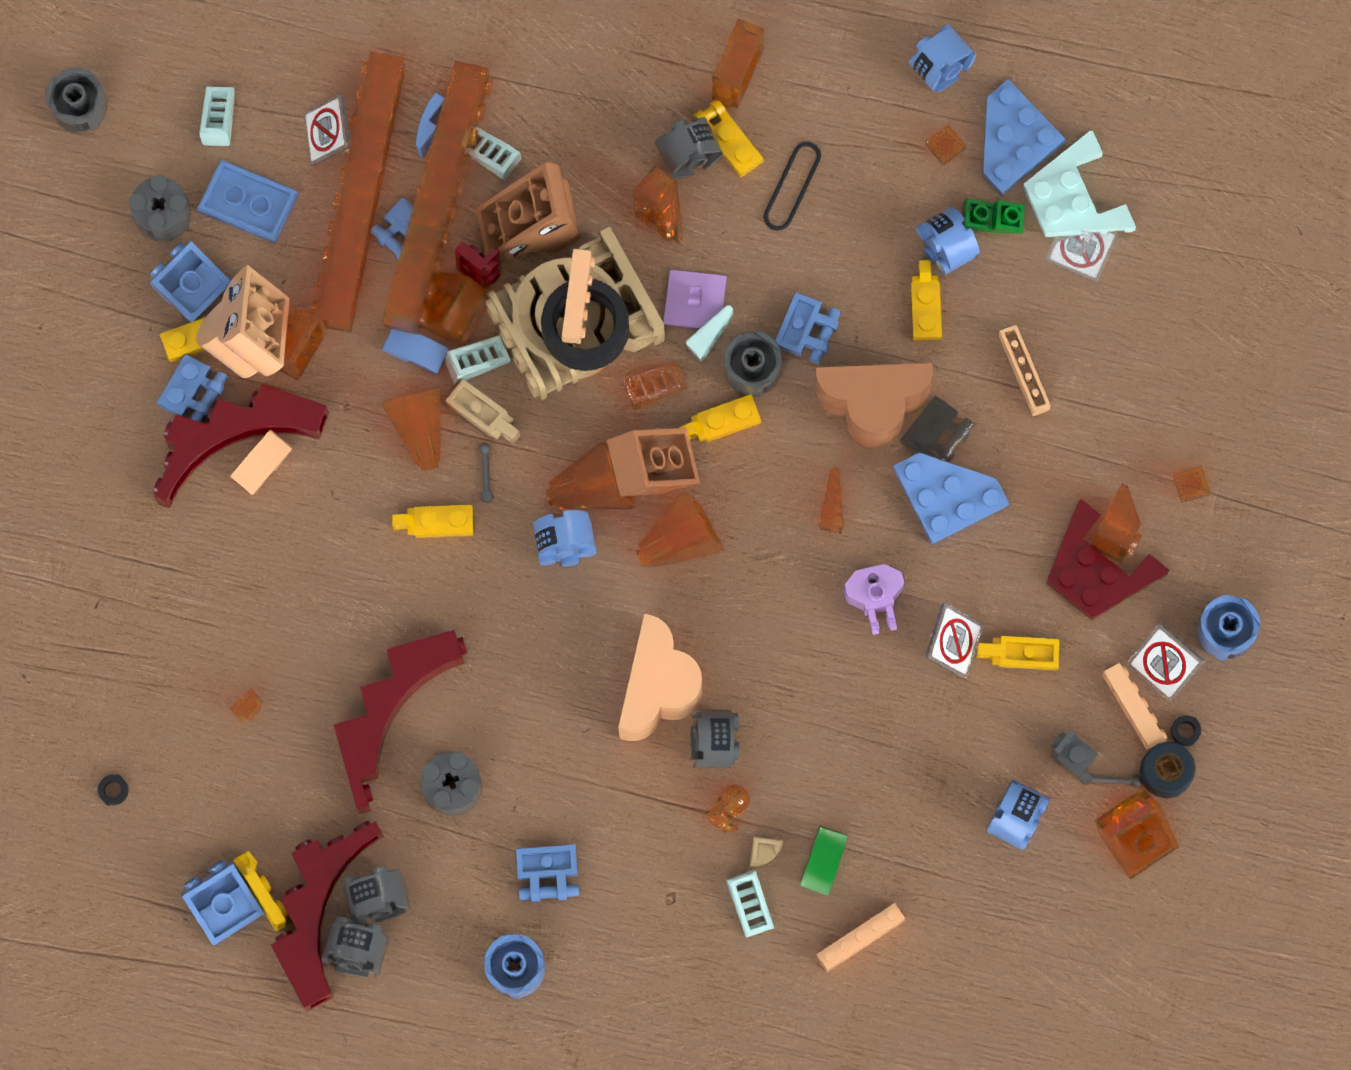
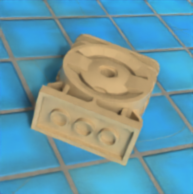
[485,227,665,400]

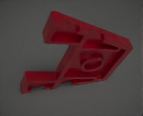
[1046,499,1170,620]

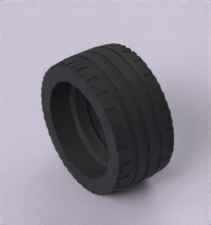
[541,279,629,371]

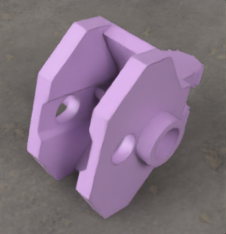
[844,564,904,635]

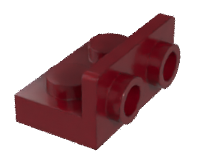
[455,241,501,290]

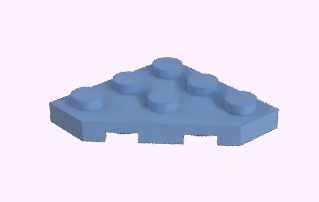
[983,79,1066,196]
[892,453,1010,544]

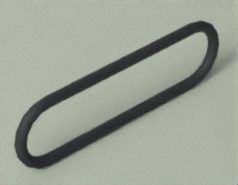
[764,142,821,231]

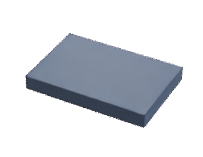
[197,160,299,244]

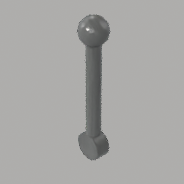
[479,443,493,503]
[1080,772,1142,788]

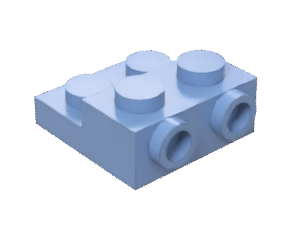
[148,241,231,323]
[180,860,264,946]

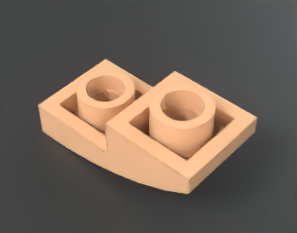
[230,430,293,495]

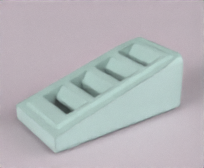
[199,86,235,146]
[459,126,521,181]
[686,305,734,362]
[444,335,511,384]
[725,870,774,938]

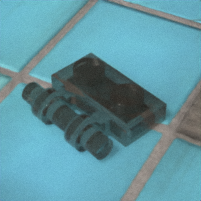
[900,395,975,462]

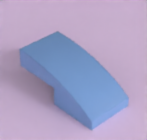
[416,93,447,158]
[381,324,449,375]

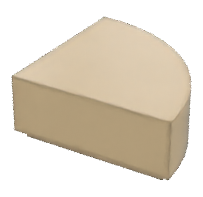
[750,836,783,867]

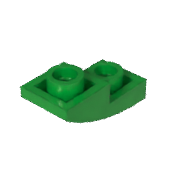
[962,198,1025,234]
[800,825,848,895]

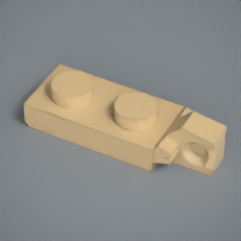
[445,379,521,445]

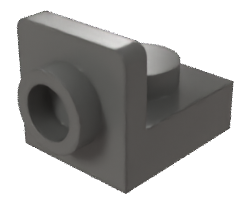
[1051,729,1098,778]

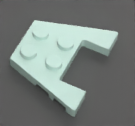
[1023,130,1136,237]

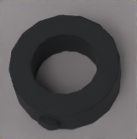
[1171,715,1201,746]
[98,774,129,806]

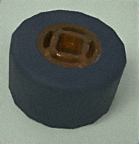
[1139,742,1196,799]

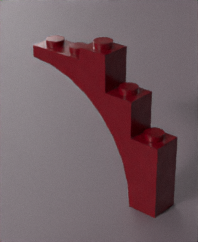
[153,383,329,508]
[271,821,384,1012]

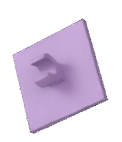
[663,270,727,329]

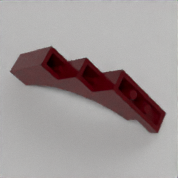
[334,630,467,814]

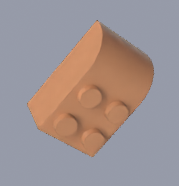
[607,428,700,497]

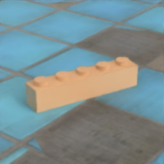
[562,249,595,344]
[999,324,1051,416]
[1102,663,1167,751]
[816,903,905,972]

